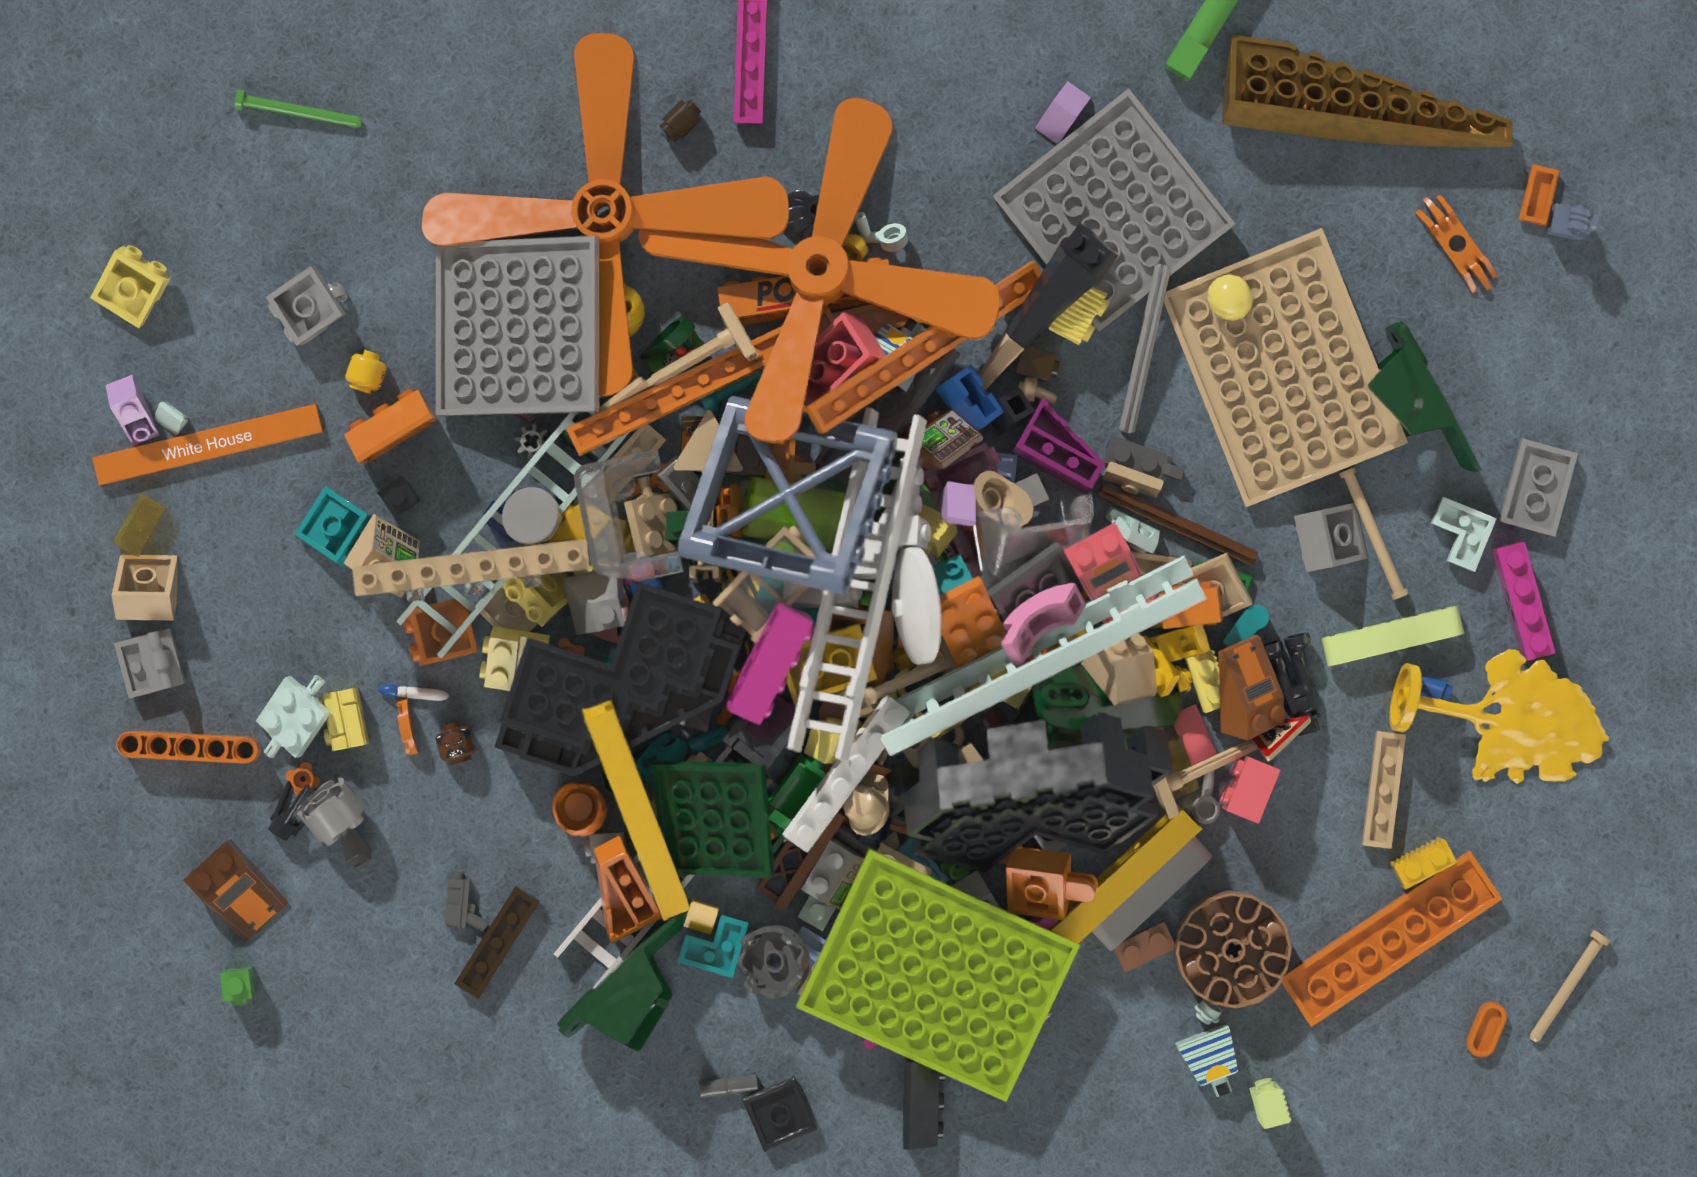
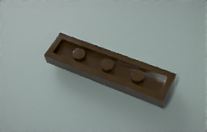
[454,886,540,999]

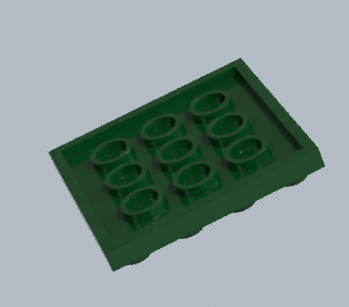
[652,761,775,878]

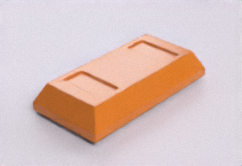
[1519,164,1560,227]

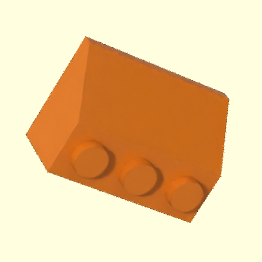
[344,388,439,465]

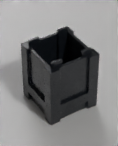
[722,692,817,785]

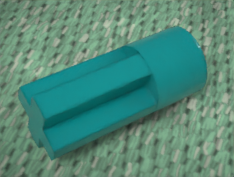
[688,725,728,754]

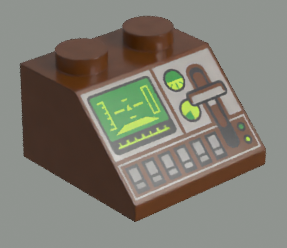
[897,407,983,468]

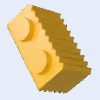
[1390,837,1457,889]

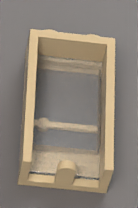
[713,524,816,643]

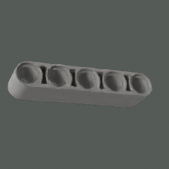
[1092,836,1213,951]

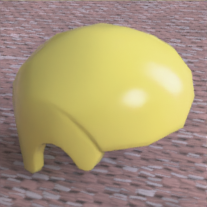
[1207,274,1253,321]

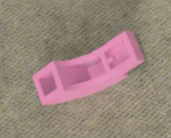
[1002,583,1086,665]

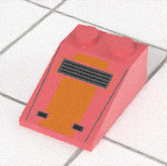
[1064,522,1156,625]

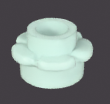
[1195,999,1222,1025]

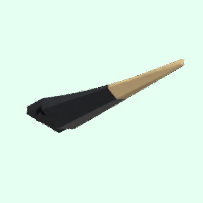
[979,222,1119,391]

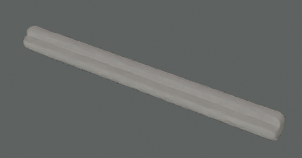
[1119,264,1171,434]

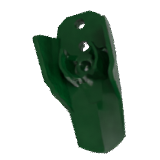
[1368,321,1482,472]
[1032,666,1183,750]
[557,912,685,1052]

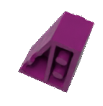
[1012,397,1105,495]

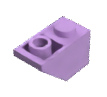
[106,375,160,446]

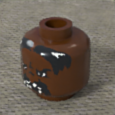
[435,721,476,765]

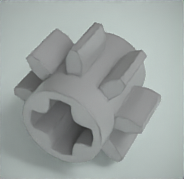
[514,424,549,459]

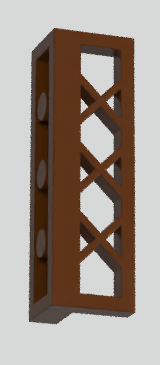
[756,808,846,912]

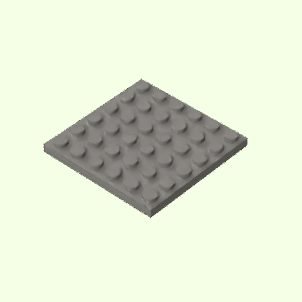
[993,88,1235,332]
[436,236,599,416]

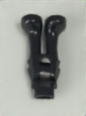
[1263,632,1321,736]

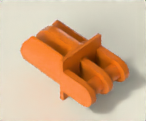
[713,484,745,538]

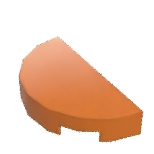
[396,698,419,755]

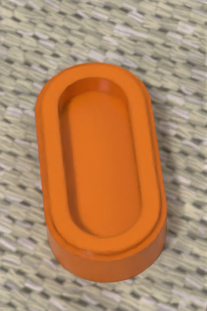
[1466,1002,1507,1058]

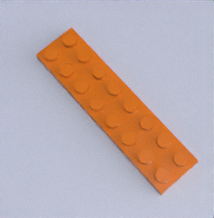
[1281,851,1502,1027]

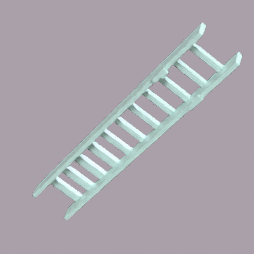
[396,395,628,658]
[872,556,1206,756]

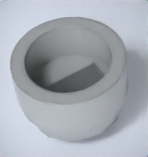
[327,282,348,303]

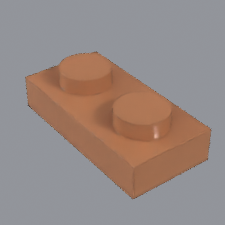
[1114,921,1175,972]

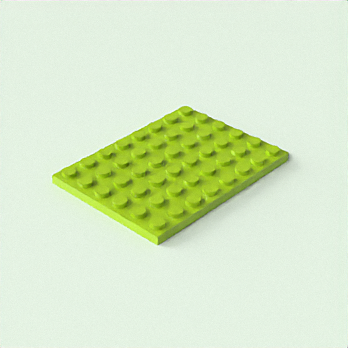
[796,848,1080,1102]

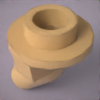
[1018,376,1057,405]

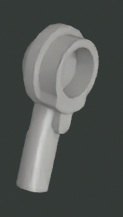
[1191,770,1220,824]

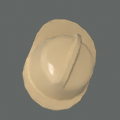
[974,471,1033,527]
[844,774,889,836]

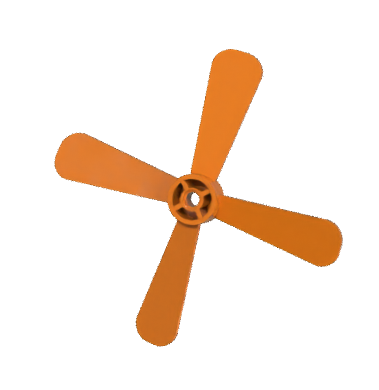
[422,33,789,397]
[638,98,1000,443]

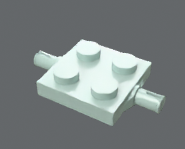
[256,675,331,758]

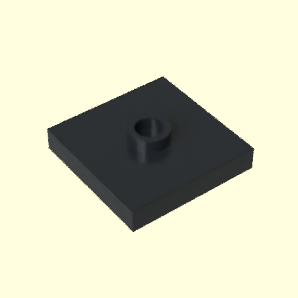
[742,1076,817,1152]

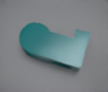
[1220,605,1269,647]
[635,731,688,787]

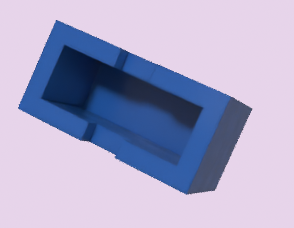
[935,364,1004,431]

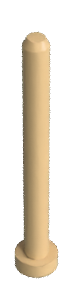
[1530,930,1611,1042]

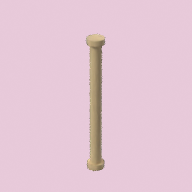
[1339,467,1409,600]

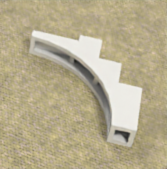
[783,459,931,608]

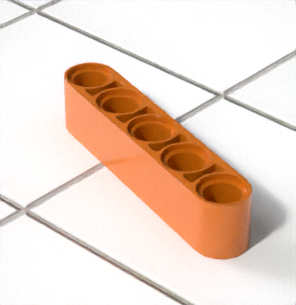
[116,730,262,764]

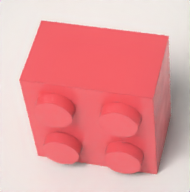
[1219,756,1280,824]

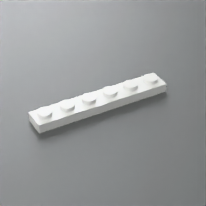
[783,694,911,853]

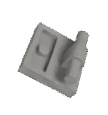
[114,628,186,699]

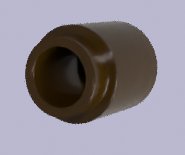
[659,99,702,142]

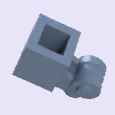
[1546,203,1599,240]

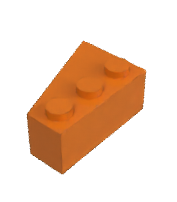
[594,835,662,944]

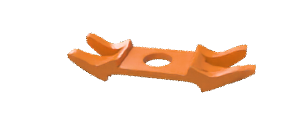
[1415,195,1498,294]

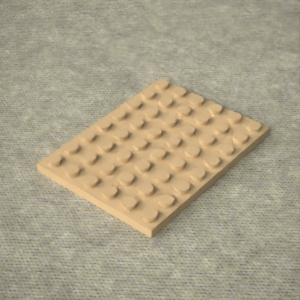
[1164,228,1408,507]

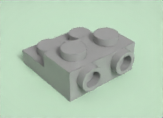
[266,265,345,346]

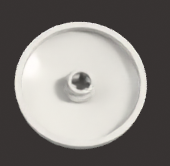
[892,547,941,664]

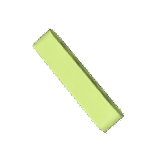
[1321,605,1465,666]

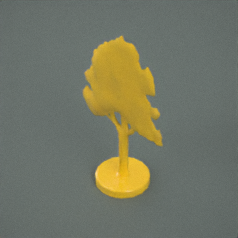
[1389,650,1609,784]

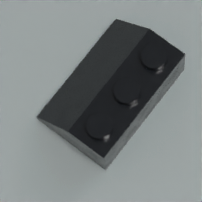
[902,1057,945,1150]

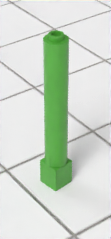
[1164,0,1239,82]

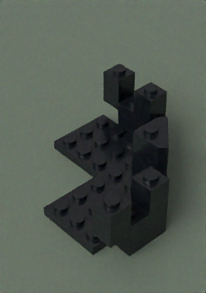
[494,581,747,776]
[884,712,1172,872]

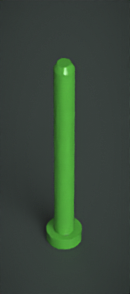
[234,89,362,128]

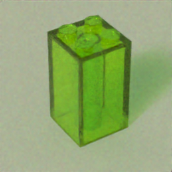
[741,475,846,550]

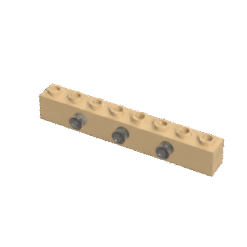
[352,539,590,602]

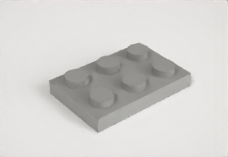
[1498,438,1578,537]

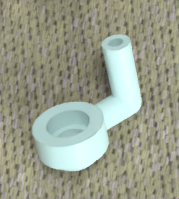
[855,212,909,252]

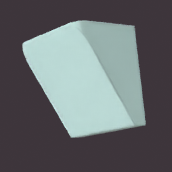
[154,401,189,435]

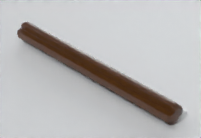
[1098,482,1258,566]

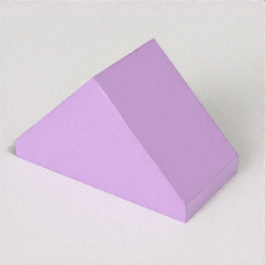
[1035,81,1091,145]
[936,482,976,526]

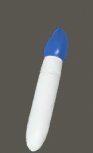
[378,684,449,701]

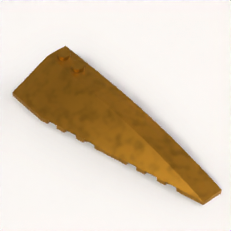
[1222,35,1513,147]

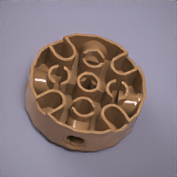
[1173,890,1292,1008]

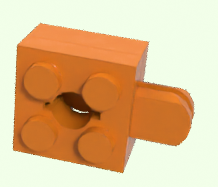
[1006,847,1098,920]

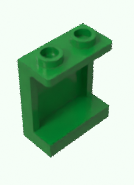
[768,754,828,848]

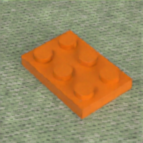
[939,576,1006,668]

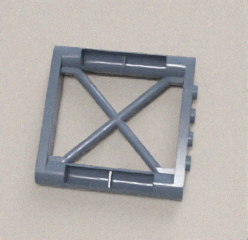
[678,396,897,595]

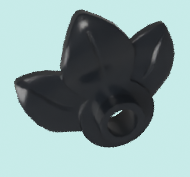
[784,190,820,240]

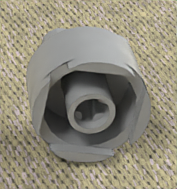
[297,778,364,845]

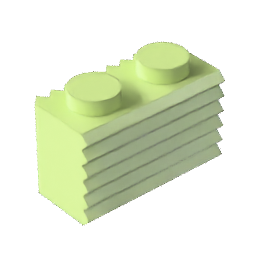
[1249,1078,1291,1129]

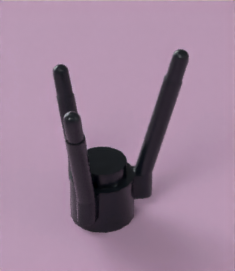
[268,781,310,841]

